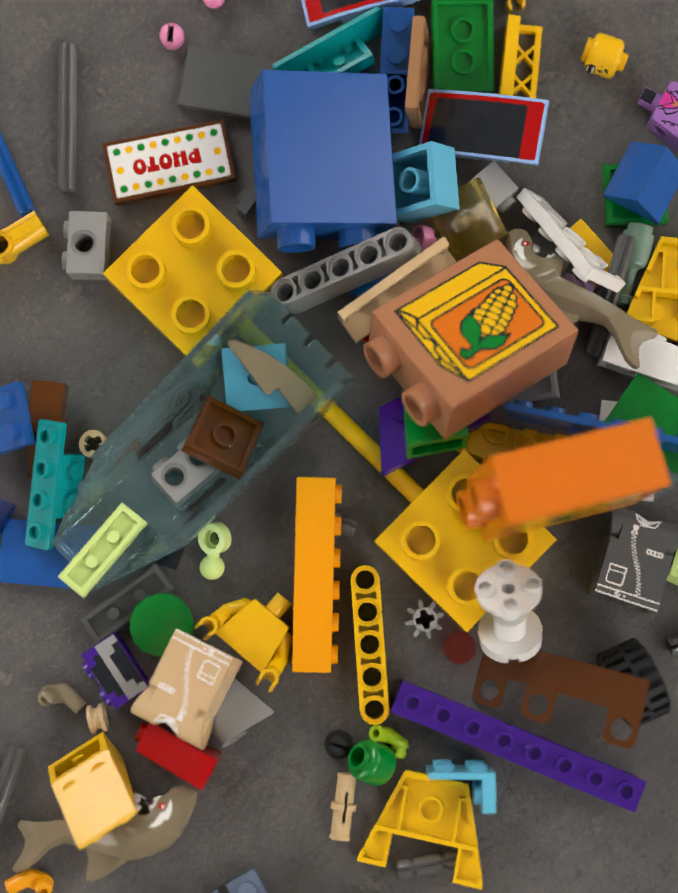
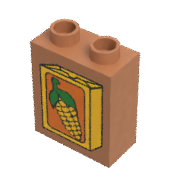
[363,239,579,440]

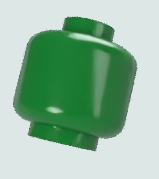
[348,739,396,786]

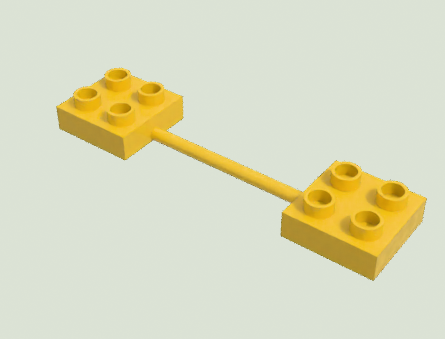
[103,185,557,632]

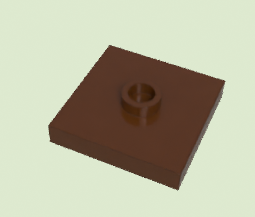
[181,394,264,479]

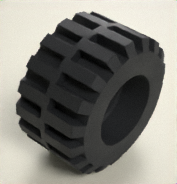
[597,637,671,728]

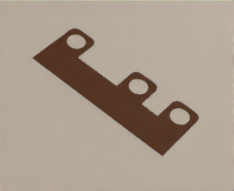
[472,650,651,749]

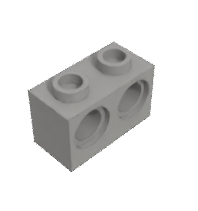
[151,438,221,509]

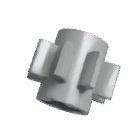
[405,600,444,639]

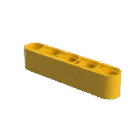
[351,565,389,725]

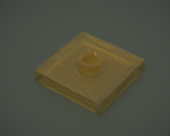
[432,178,507,262]

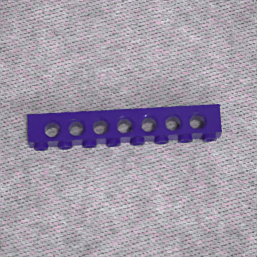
[390,679,647,813]

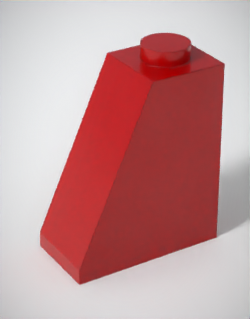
[134,722,222,790]

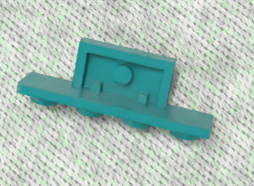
[272,6,383,73]
[25,419,85,550]

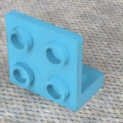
[426,759,496,814]

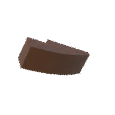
[28,380,69,478]

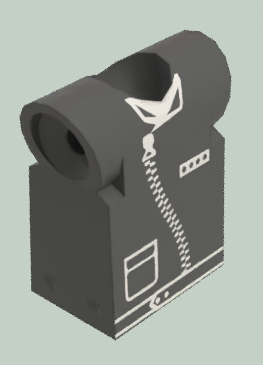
[587,507,678,614]

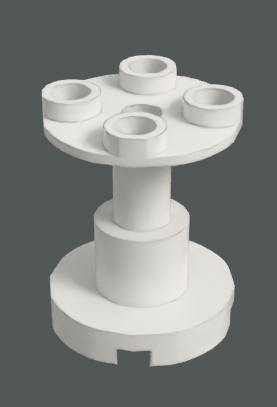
[475,559,543,663]

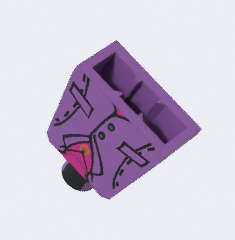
[637,81,678,152]

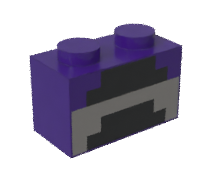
[81,632,150,709]

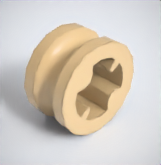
[79,430,109,459]
[86,703,109,734]

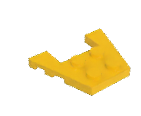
[626,236,678,327]
[357,769,483,889]

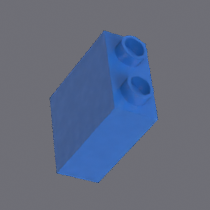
[249,70,397,253]

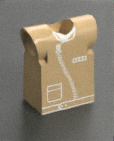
[130,629,243,750]

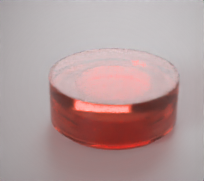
[443,631,476,664]

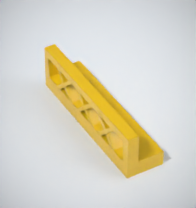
[498,15,543,98]

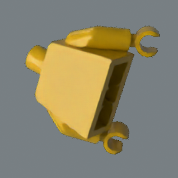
[194,592,292,692]

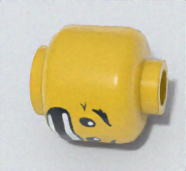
[580,33,629,79]

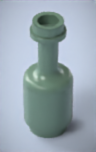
[617,222,655,307]

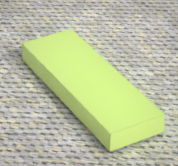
[58,503,147,598]

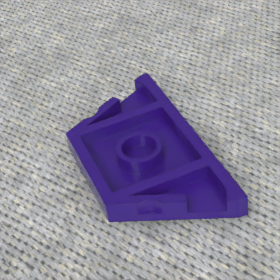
[379,396,491,477]

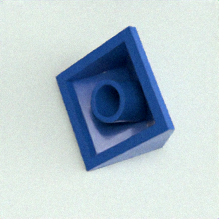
[602,141,678,225]

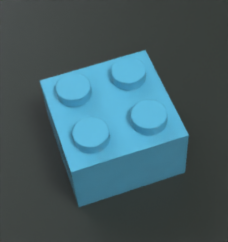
[392,141,459,223]

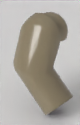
[37,683,87,714]

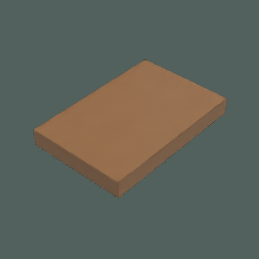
[405,16,431,129]

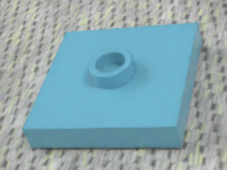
[221,343,291,411]

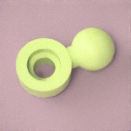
[198,522,231,580]

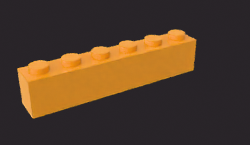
[292,476,342,673]

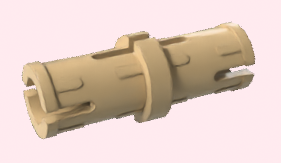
[329,772,356,841]

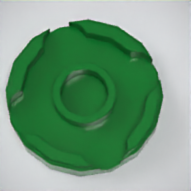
[130,592,194,656]

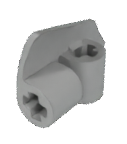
[211,678,274,748]

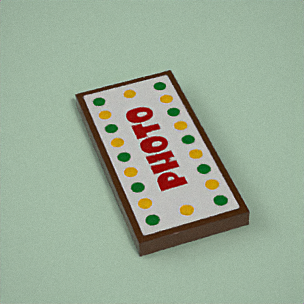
[103,119,236,206]

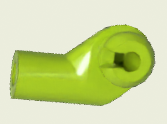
[369,725,409,759]

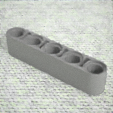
[270,227,422,314]

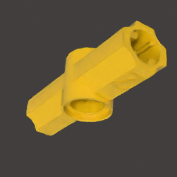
[0,211,49,265]

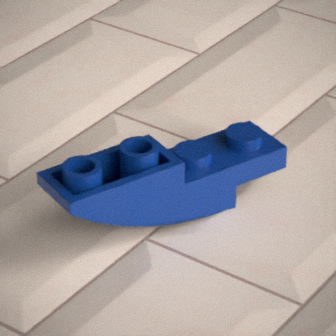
[380,7,414,134]

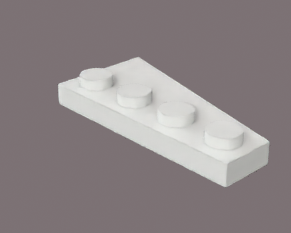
[516,188,626,293]

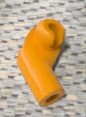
[4,868,54,893]

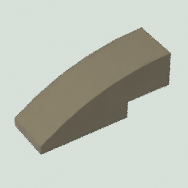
[226,339,318,414]

